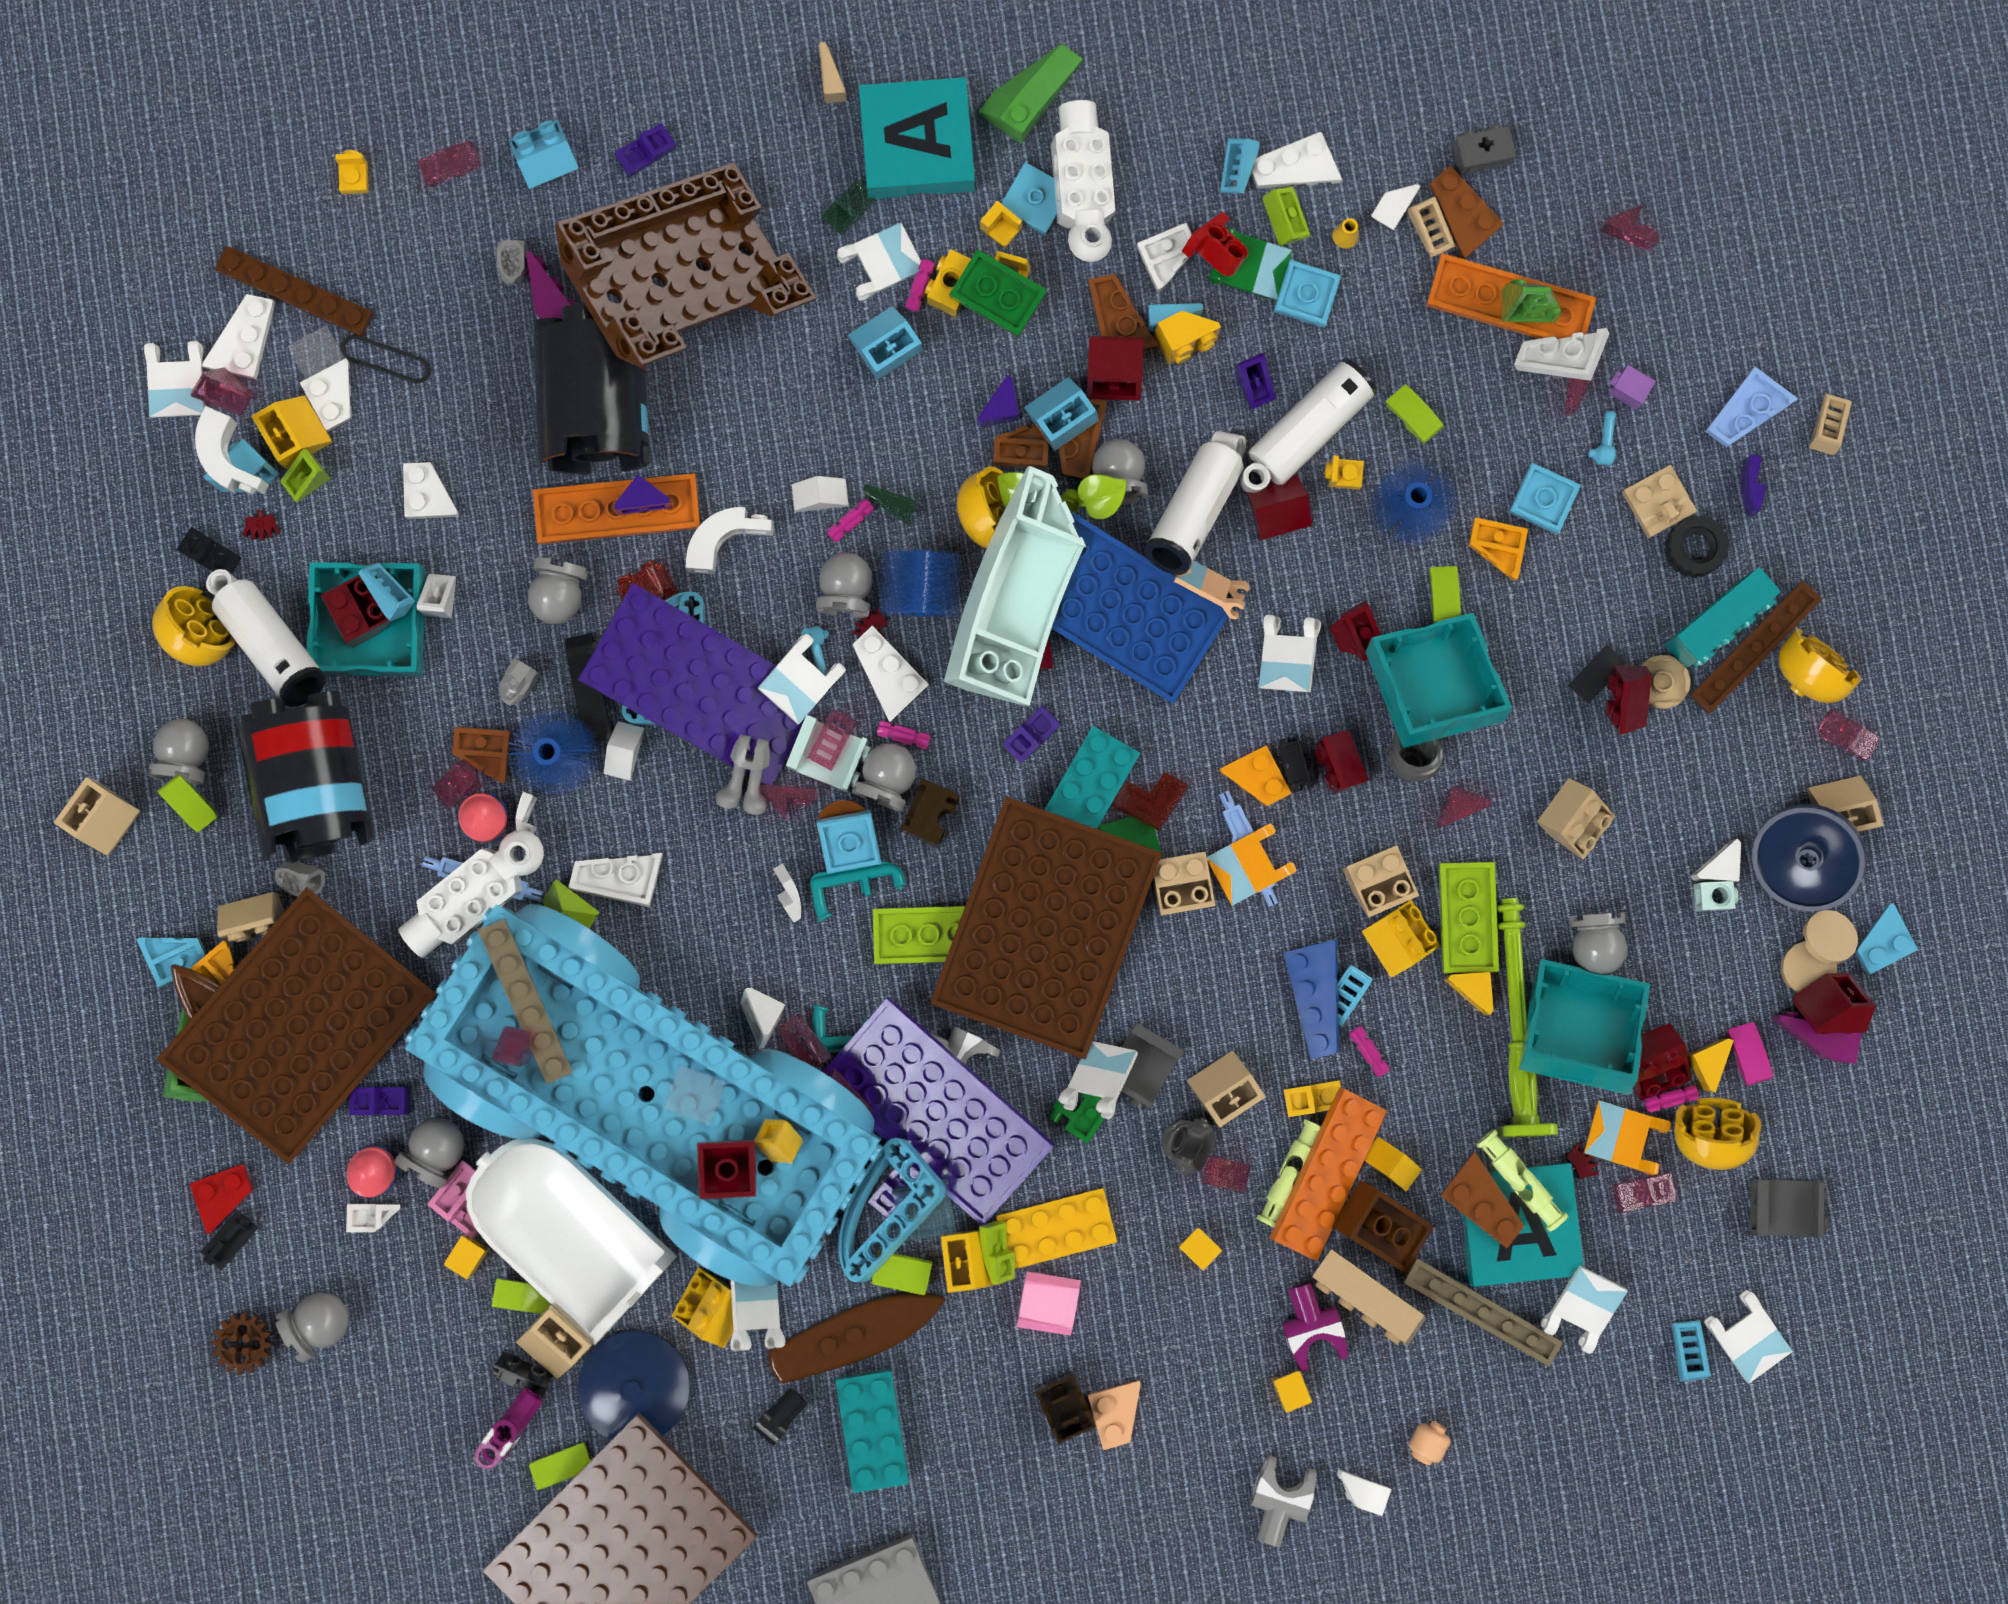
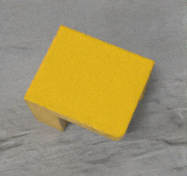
[980,201,1022,248]
[754,1119,803,1163]
[1177,1228,1222,1270]
[444,1235,489,1280]
[1271,1371,1312,1413]

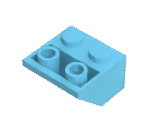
[509,119,579,189]
[847,306,922,380]
[1024,377,1099,451]
[203,439,280,492]

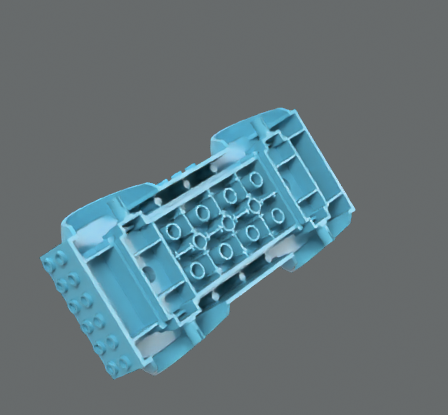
[405,904,883,1287]

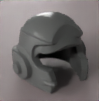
[1386,731,1444,782]
[1161,1118,1216,1176]

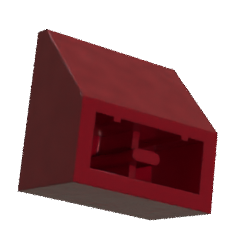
[1086,336,1144,401]
[321,575,393,648]
[1605,665,1652,734]
[1314,730,1369,795]
[1792,973,1876,1034]
[1634,1023,1691,1101]

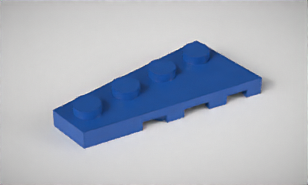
[1284,939,1339,1059]

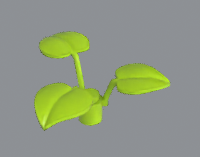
[998,472,1127,519]

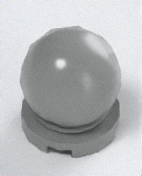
[1092,438,1148,505]
[816,552,873,618]
[528,557,588,625]
[148,719,209,785]
[852,744,917,812]
[1569,912,1628,975]
[394,1117,465,1189]
[275,1293,349,1363]

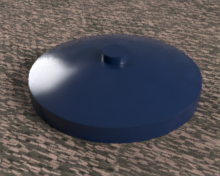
[1752,804,1867,912]
[578,1330,691,1440]

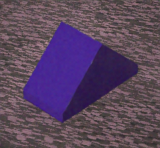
[1234,353,1276,409]
[977,375,1019,428]
[614,475,672,515]

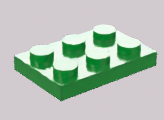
[949,249,1047,338]

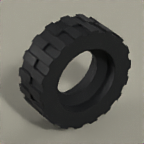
[1664,516,1729,578]

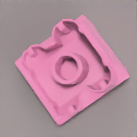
[1017,1272,1081,1336]

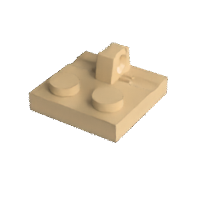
[1622,465,1697,539]

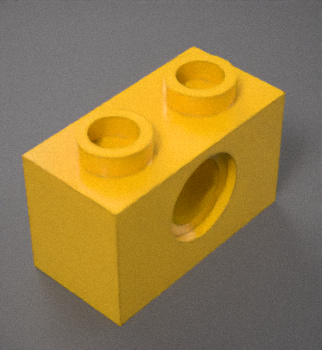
[925,249,971,317]

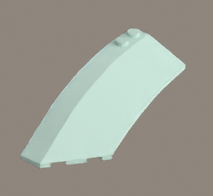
[944,466,1086,706]

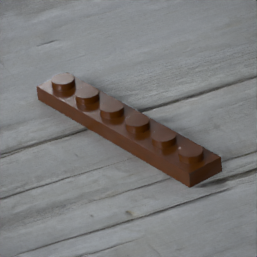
[215,245,374,337]
[1689,580,1822,715]

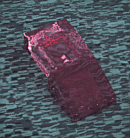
[418,141,481,187]
[1816,710,1880,761]
[1612,1173,1678,1213]

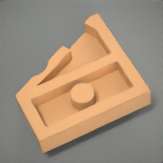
[1087,1380,1141,1450]

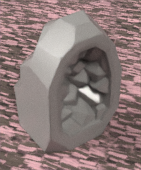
[497,240,527,285]
[499,658,539,706]
[275,861,325,897]

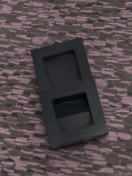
[176,527,242,574]
[1568,644,1627,704]

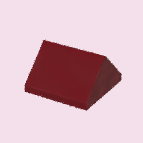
[1245,474,1312,541]
[697,1140,757,1199]

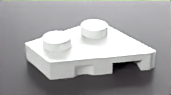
[1137,223,1192,292]
[300,358,352,432]

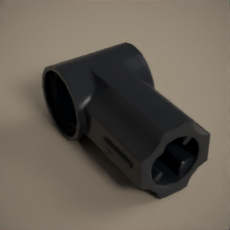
[752,1387,808,1446]

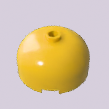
[957,466,1005,549]
[152,586,236,666]
[1779,628,1862,703]
[1674,1097,1761,1170]

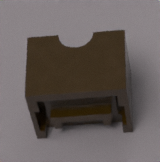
[899,778,960,848]
[1034,1370,1097,1444]

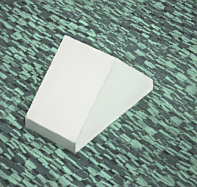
[792,476,848,512]
[417,574,456,618]
[604,721,645,781]
[1690,839,1741,883]
[740,988,785,1049]

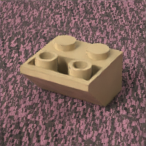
[1807,775,1884,832]
[54,777,141,856]
[1537,778,1615,860]
[1343,845,1419,918]
[1152,852,1215,916]
[217,892,284,943]
[1186,1050,1266,1128]
[516,1304,592,1379]

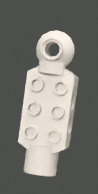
[1051,100,1115,262]
[398,830,544,958]

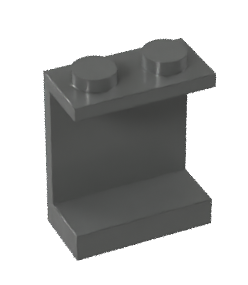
[1119,1023,1184,1110]
[1749,1179,1828,1239]

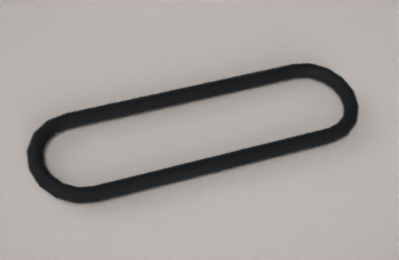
[340,335,430,384]

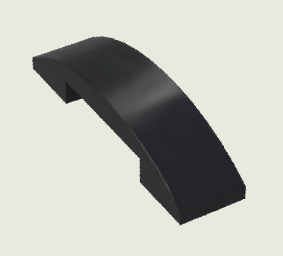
[565,633,613,744]

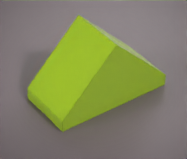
[280,449,331,502]
[542,879,600,929]

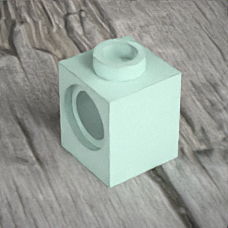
[1693,881,1738,912]

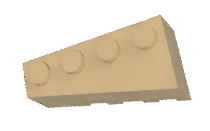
[1312,1249,1426,1346]

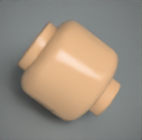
[1409,1421,1451,1465]

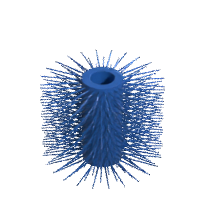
[1368,456,1459,549]
[878,547,963,619]
[506,710,602,794]

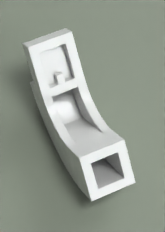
[195,406,269,495]
[685,507,773,574]

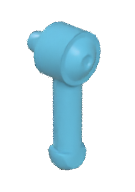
[1588,411,1616,466]
[801,626,829,675]

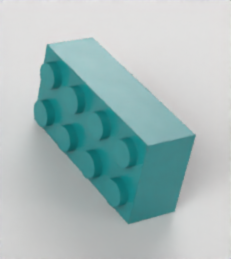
[1663,567,1781,668]
[1045,726,1140,828]
[835,1368,909,1493]

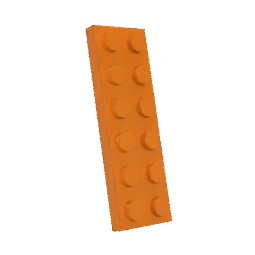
[1426,253,1597,339]
[533,473,701,545]
[1269,1087,1387,1261]

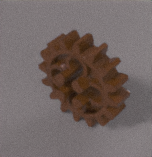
[211,1312,275,1375]

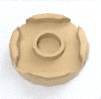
[1640,655,1691,709]
[1803,910,1858,964]
[1781,941,1837,993]

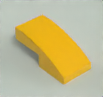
[1284,1080,1342,1117]

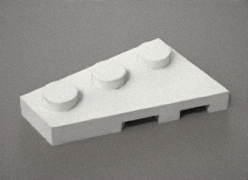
[1251,132,1342,189]
[201,294,275,380]
[1514,328,1610,381]
[852,626,929,722]
[568,853,663,907]

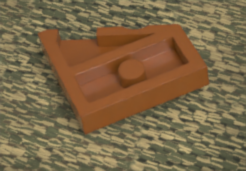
[452,727,511,784]

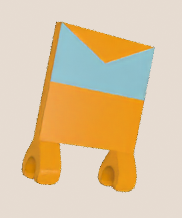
[1207,824,1297,906]
[1583,1100,1671,1175]

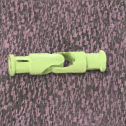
[1256,1119,1321,1227]
[1476,1129,1568,1231]

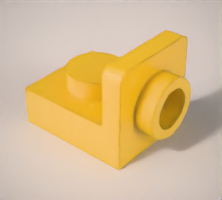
[335,150,368,194]
[1324,455,1364,490]

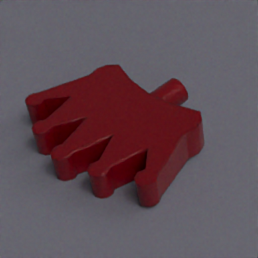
[243,510,281,541]
[852,607,887,637]
[1565,1143,1599,1179]

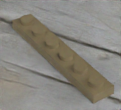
[478,918,573,1084]
[1403,1258,1563,1367]

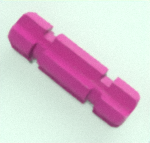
[905,259,935,312]
[827,498,874,542]
[877,721,930,749]
[1349,1026,1390,1077]
[1644,1085,1699,1112]

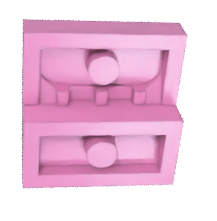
[427,1160,480,1240]

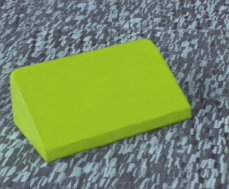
[1263,187,1311,246]
[871,1250,933,1295]

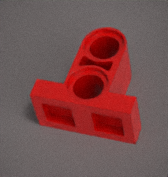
[1182,212,1248,276]

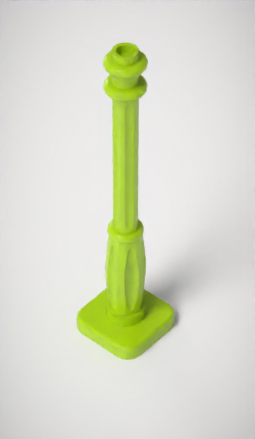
[1496,898,1558,1138]

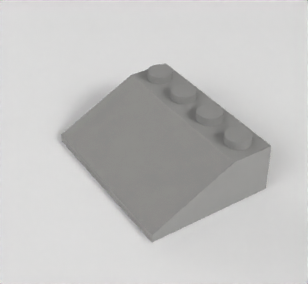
[807,1533,941,1604]

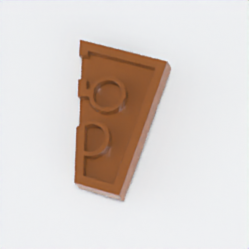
[1429,165,1504,260]
[1088,274,1159,351]
[1060,399,1107,480]
[1440,1151,1524,1248]

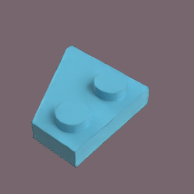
[1855,903,1918,975]
[136,938,207,987]

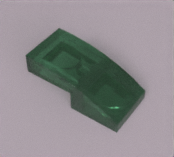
[821,178,876,236]

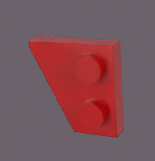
[190,1164,254,1234]

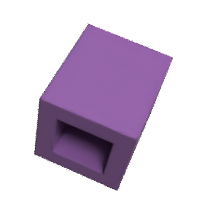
[1608,365,1656,410]

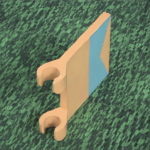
[1174,561,1250,619]

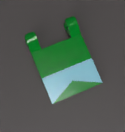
[1208,228,1292,301]

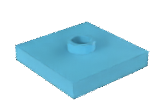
[1001,162,1057,236]
[1274,260,1341,328]
[1509,463,1581,535]
[817,810,881,874]

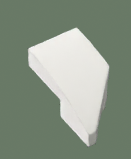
[1371,184,1421,230]
[516,792,537,847]
[773,863,801,922]
[346,1204,400,1232]
[1337,1469,1391,1516]

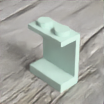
[786,715,871,792]

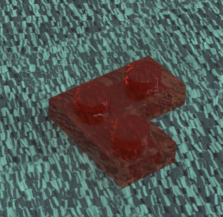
[1113,772,1188,832]

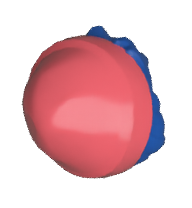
[458,793,507,842]
[347,1145,401,1198]

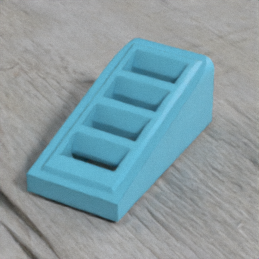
[1220,138,1260,194]
[1147,303,1203,332]
[359,563,415,621]
[1337,965,1373,1026]
[1672,1320,1711,1382]

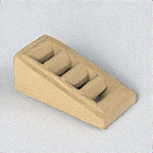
[819,42,846,103]
[1407,197,1455,258]
[1809,393,1852,455]

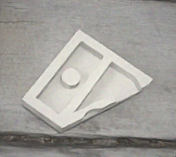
[403,462,459,519]

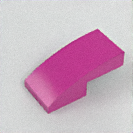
[1726,1022,1773,1086]

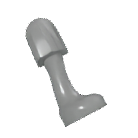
[716,734,770,815]

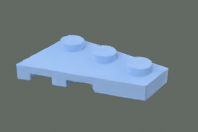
[1705,367,1798,448]

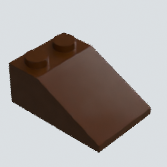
[1332,1180,1434,1273]

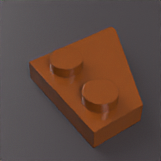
[993,424,1049,470]

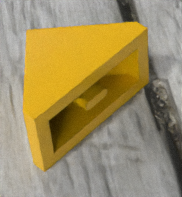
[1443,972,1494,1016]
[1687,1039,1734,1093]
[1364,1136,1422,1192]

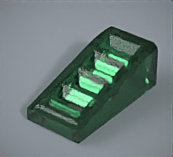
[863,484,917,525]

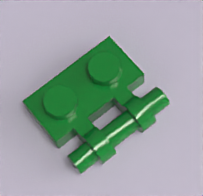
[1048,1079,1118,1144]

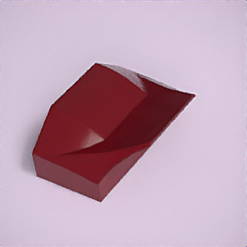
[1329,601,1381,662]

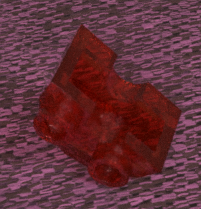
[616,560,679,601]

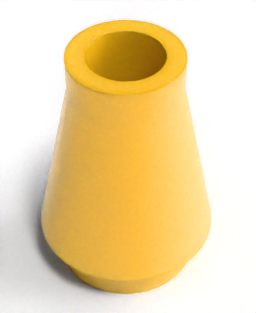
[1332,218,1359,248]

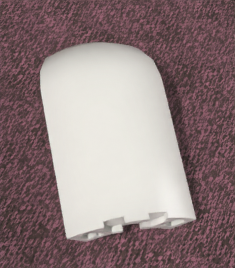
[466,1138,677,1345]

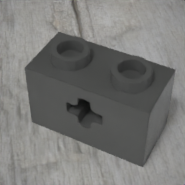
[1453,125,1517,176]

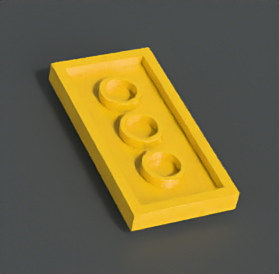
[996,1188,1117,1269]

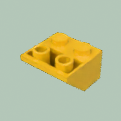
[1154,311,1221,365]
[251,395,333,469]
[1362,900,1441,978]
[941,1230,1003,1293]
[671,1267,734,1348]

